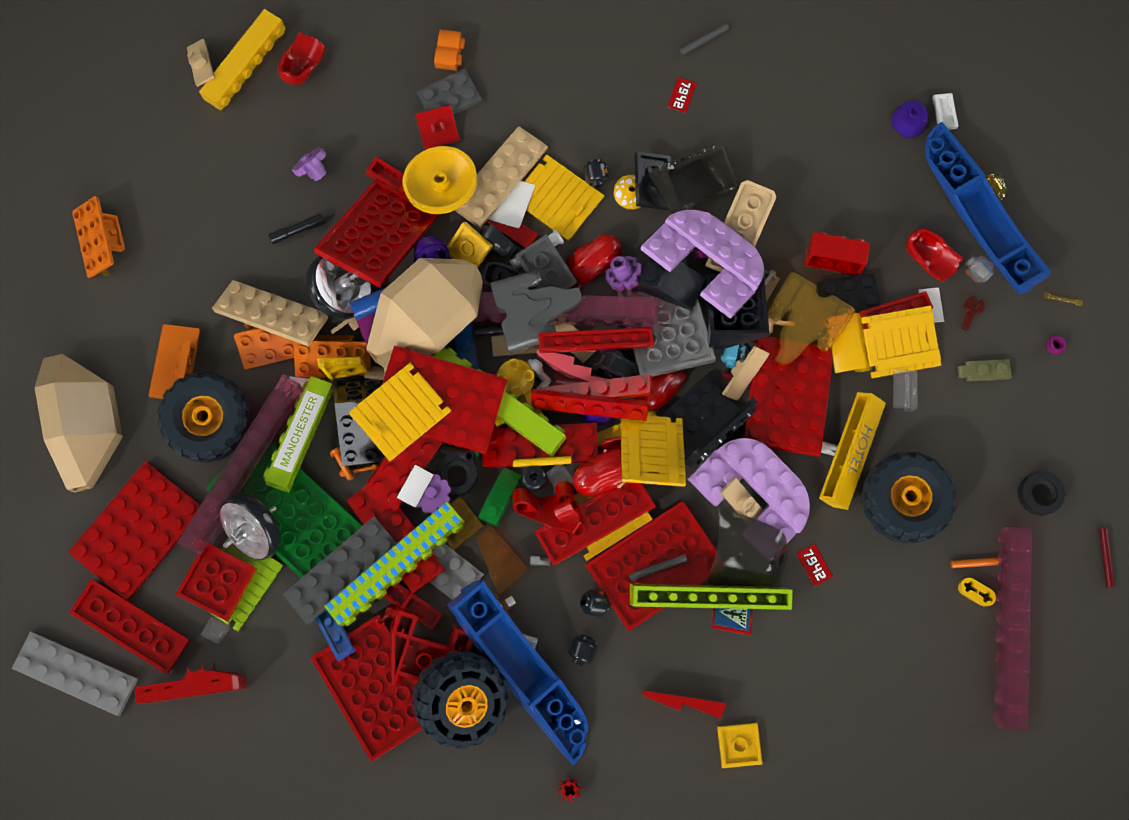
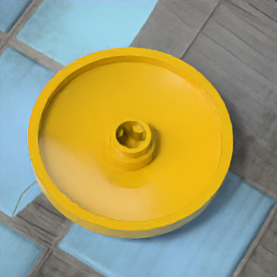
[403,146,478,214]

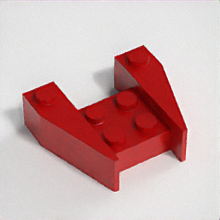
[390,607,473,686]

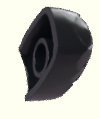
[479,224,518,258]
[482,262,523,287]

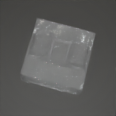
[201,617,230,644]

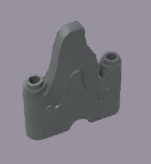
[490,271,582,353]

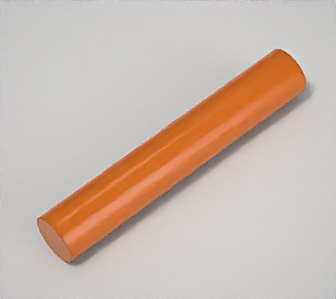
[950,557,999,568]

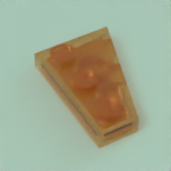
[476,525,529,595]

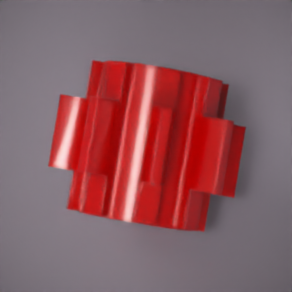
[557,776,582,803]

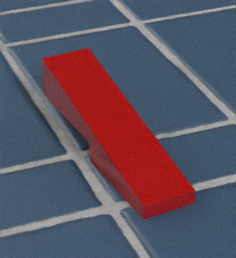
[366,156,406,195]
[383,583,443,631]
[641,690,727,719]

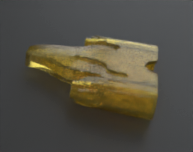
[768,272,855,365]

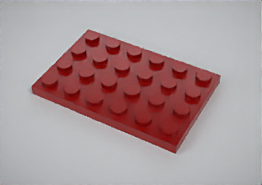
[314,179,439,288]
[743,336,833,457]
[382,346,508,455]
[68,461,205,601]
[585,501,727,632]
[310,615,422,762]

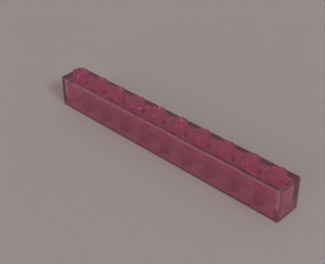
[473,292,660,327]
[177,375,302,555]
[994,527,1032,731]

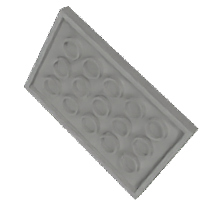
[616,259,716,377]

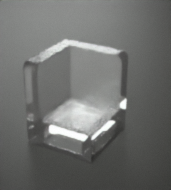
[546,464,574,489]

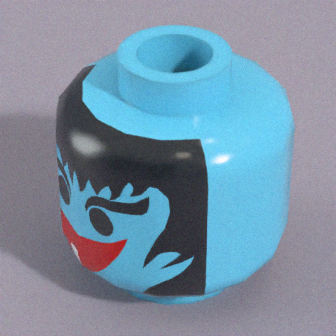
[721,343,747,369]

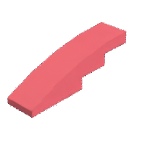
[537,349,606,381]

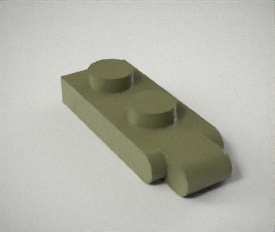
[957,359,1012,382]

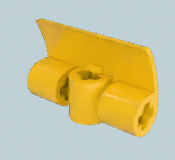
[826,313,872,373]

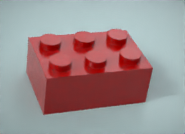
[803,232,870,276]

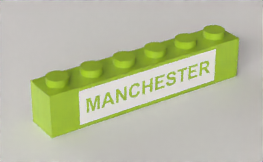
[264,376,333,493]

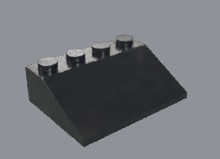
[705,274,770,348]

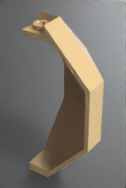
[366,258,483,369]
[34,354,123,493]

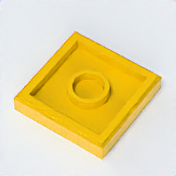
[447,222,493,268]
[717,723,763,768]

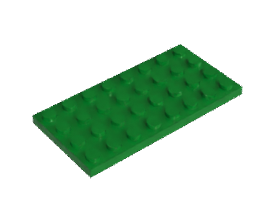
[206,432,362,578]

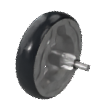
[306,256,372,320]
[220,493,282,560]

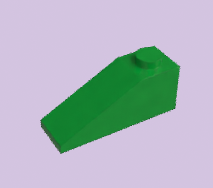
[478,467,521,528]

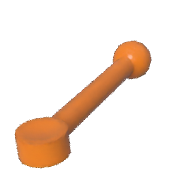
[339,464,378,477]

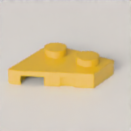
[317,357,368,381]

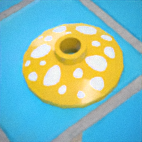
[614,174,641,210]

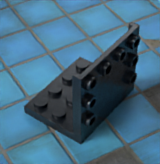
[660,375,758,468]
[333,376,385,466]

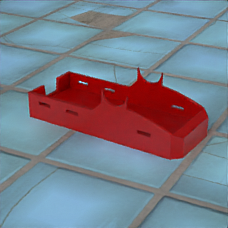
[135,663,247,704]

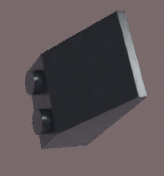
[639,257,706,311]

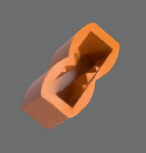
[434,29,465,71]

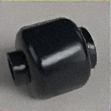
[583,159,609,188]
[521,466,547,492]
[580,589,611,617]
[568,634,598,666]

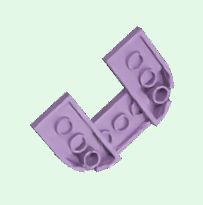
[640,210,764,319]
[687,438,810,561]

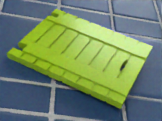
[212,537,284,632]

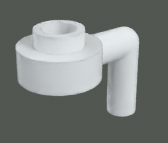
[527,359,551,389]

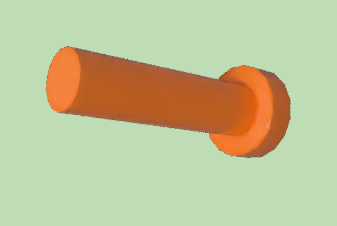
[330,447,354,481]

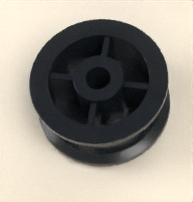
[593,350,638,379]

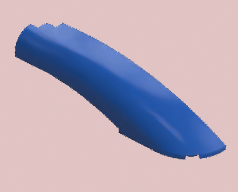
[925,122,1051,295]
[447,580,588,766]

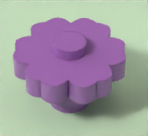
[292,147,327,181]
[605,256,644,292]
[416,474,451,514]

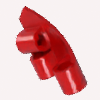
[512,481,581,533]

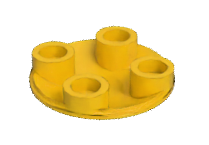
[497,358,535,397]

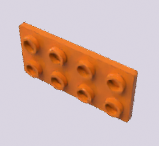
[72,196,125,278]
[149,324,201,399]
[234,327,294,370]
[293,335,371,378]

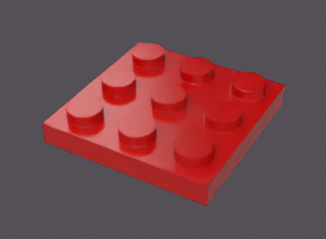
[175,542,258,622]

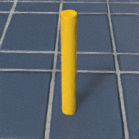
[513,456,572,467]

